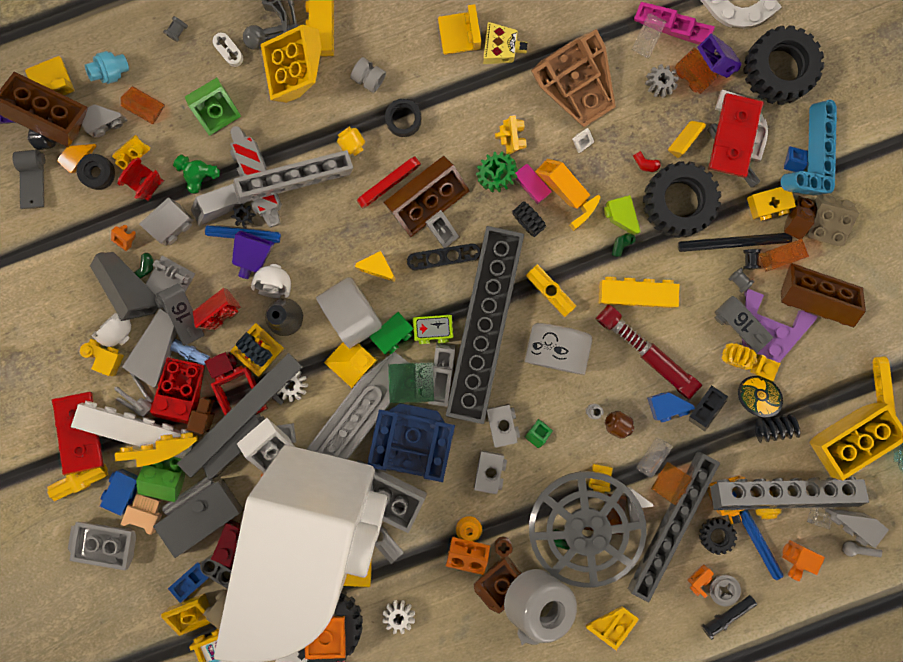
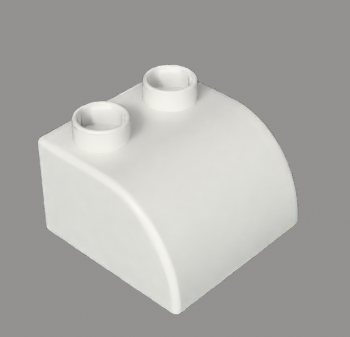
[214,445,388,662]

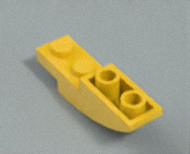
[115,432,198,467]

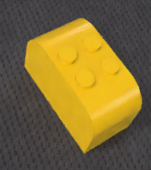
[809,403,903,481]

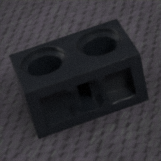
[689,385,728,431]

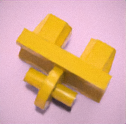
[495,116,527,154]
[112,135,151,170]

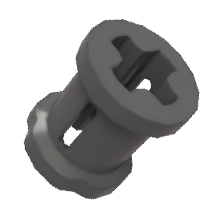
[163,16,188,42]
[728,267,754,293]

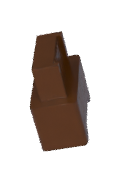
[186,397,215,434]

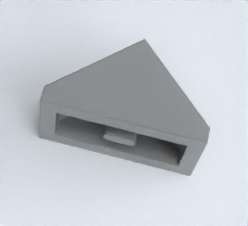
[426,210,459,248]

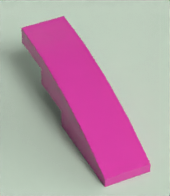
[634,2,715,45]

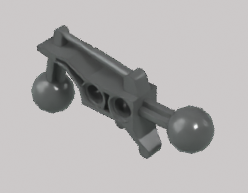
[243,0,298,50]

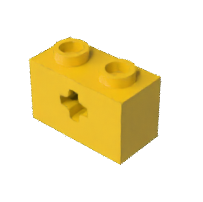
[747,187,796,221]

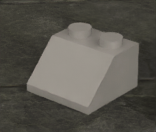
[139,197,194,246]

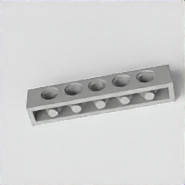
[233,150,353,204]

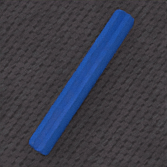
[205,225,281,243]
[740,510,784,580]

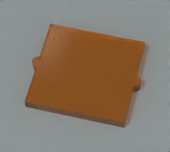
[651,462,693,505]

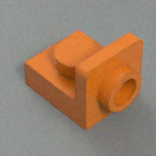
[688,564,714,598]

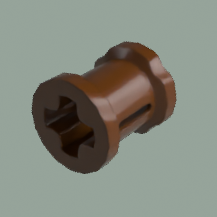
[494,536,513,557]

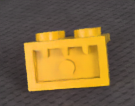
[438,4,481,55]
[25,56,75,95]

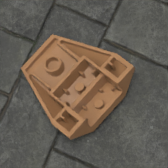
[531,29,616,127]

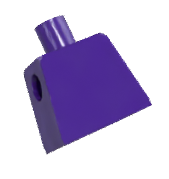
[697,33,741,78]
[232,230,275,279]

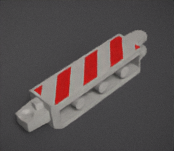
[230,126,282,228]

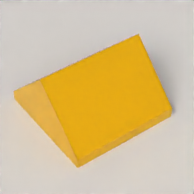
[355,251,396,282]
[161,593,210,636]

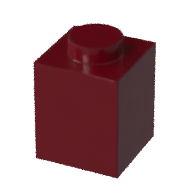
[204,352,238,379]

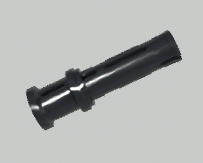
[701,595,757,640]

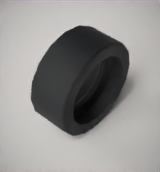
[385,99,421,137]

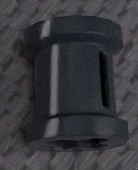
[743,249,761,270]

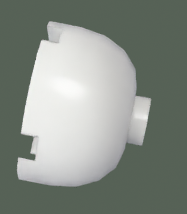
[251,264,291,298]
[91,313,131,347]

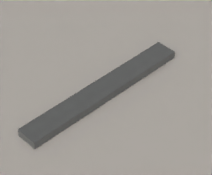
[177,353,303,478]

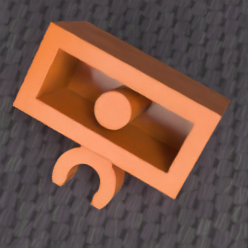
[782,540,825,581]

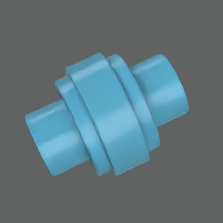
[85,51,129,84]

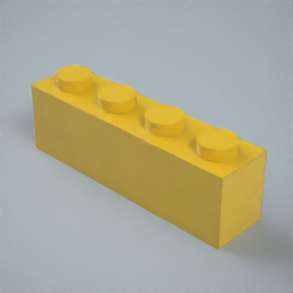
[306,0,334,56]
[598,277,680,308]

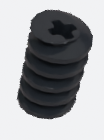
[755,414,800,443]

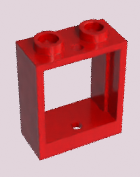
[211,366,268,415]

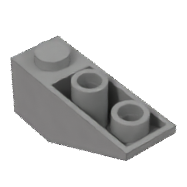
[825,508,889,548]

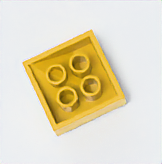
[261,25,322,103]

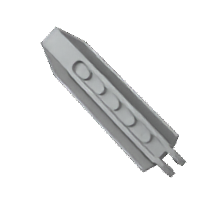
[306,352,409,459]

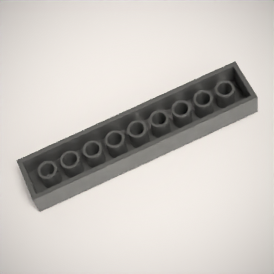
[446,226,524,424]

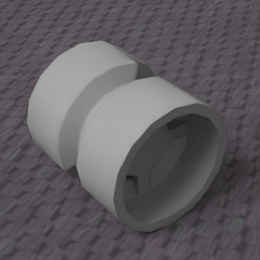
[350,57,386,93]

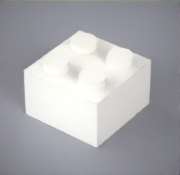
[237,418,295,473]

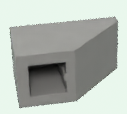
[82,104,127,137]

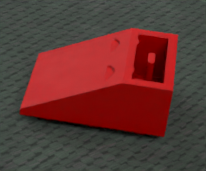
[193,288,241,331]
[150,357,205,424]

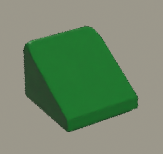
[524,419,553,448]

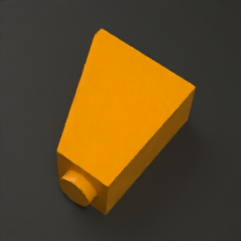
[535,159,590,209]

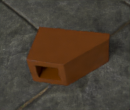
[784,196,816,240]

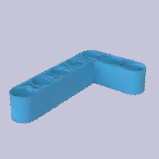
[781,100,837,196]

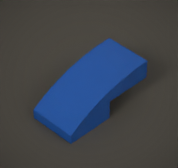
[168,562,209,603]

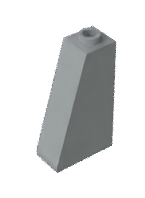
[122,309,177,388]

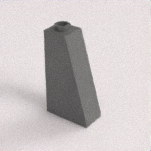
[90,252,159,321]
[192,414,265,480]

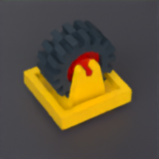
[230,323,285,377]

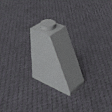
[191,184,245,226]

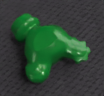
[173,154,220,194]

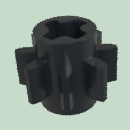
[231,203,256,228]

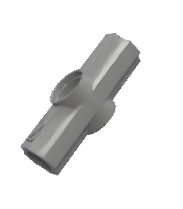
[375,526,404,564]

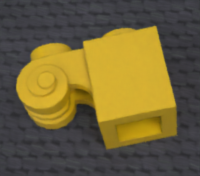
[80,338,124,376]

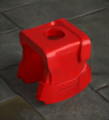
[117,157,165,201]

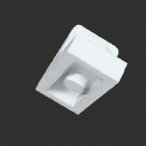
[627,487,654,522]

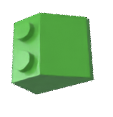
[185,77,241,136]

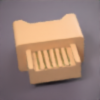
[121,493,162,535]

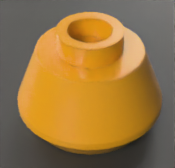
[456,516,482,542]

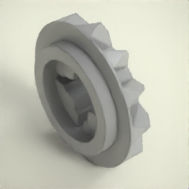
[709,574,741,606]

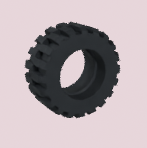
[743,25,825,105]
[643,161,722,238]
[297,590,363,662]

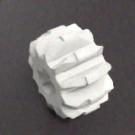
[277,371,308,402]
[383,600,415,634]

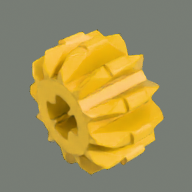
[721,343,757,370]

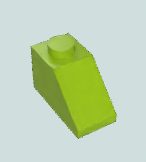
[604,195,641,235]

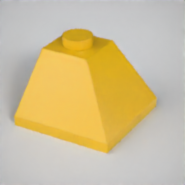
[324,342,378,388]

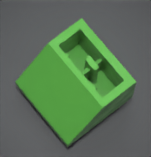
[136,457,186,502]

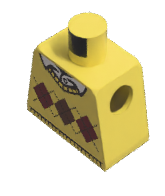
[483,22,528,64]

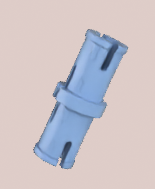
[170,339,210,366]

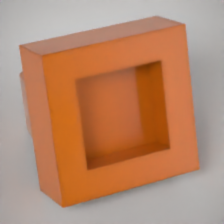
[111,225,136,251]

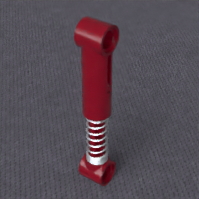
[595,304,703,400]

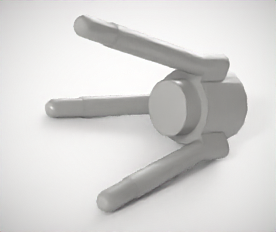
[114,373,154,418]

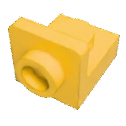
[750,355,781,381]
[589,464,613,494]

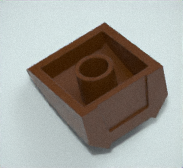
[474,556,522,614]

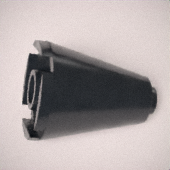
[265,298,304,336]

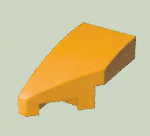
[57,144,97,173]

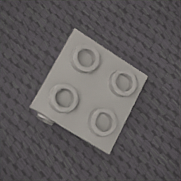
[146,256,195,295]

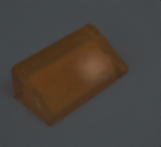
[121,86,165,124]

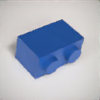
[100,469,138,516]

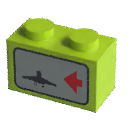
[413,315,453,344]

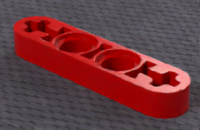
[356,156,421,209]

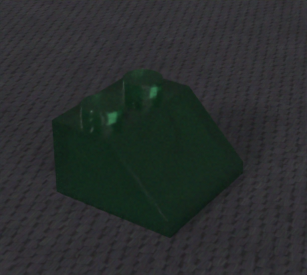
[388,363,434,403]

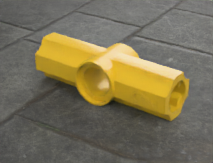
[525,264,576,317]
[47,464,109,502]

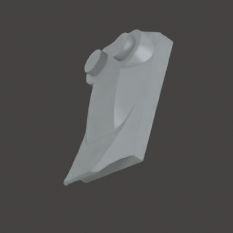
[68,522,136,570]

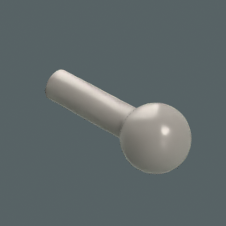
[842,541,882,558]

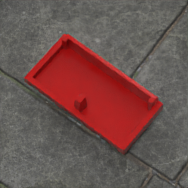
[708,93,764,178]
[51,392,104,476]

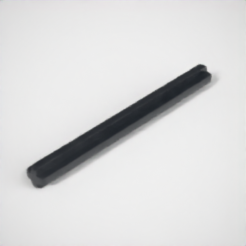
[678,233,792,252]

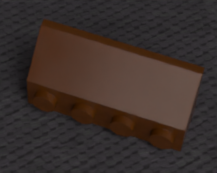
[0,72,88,148]
[383,155,470,238]
[781,263,866,328]

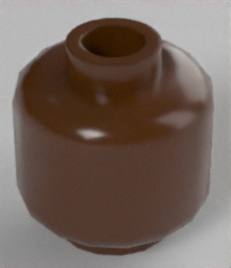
[605,411,635,439]

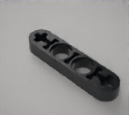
[407,243,480,271]

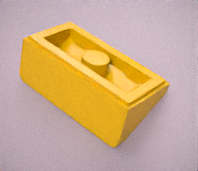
[668,121,706,158]

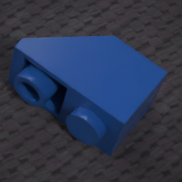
[647,392,695,423]

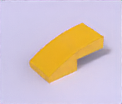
[569,194,601,231]

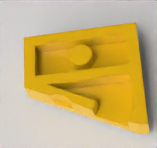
[585,606,639,651]

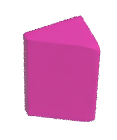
[515,164,552,205]

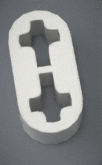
[213,33,243,67]

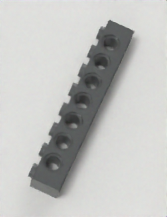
[627,452,720,603]
[710,477,869,510]

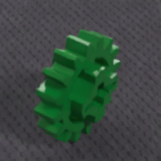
[476,151,518,193]

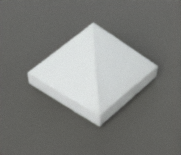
[572,128,594,153]

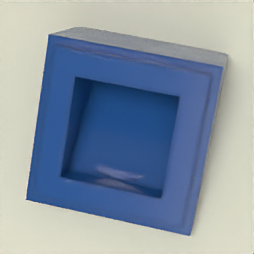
[784,146,808,172]

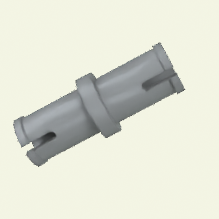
[585,404,604,419]

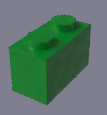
[370,312,414,355]

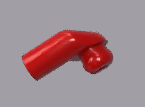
[633,151,661,172]

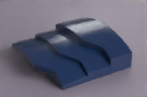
[367,403,455,482]

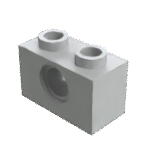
[487,404,520,448]
[474,450,507,494]

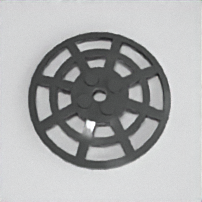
[529,471,647,588]

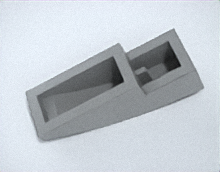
[428,343,456,406]

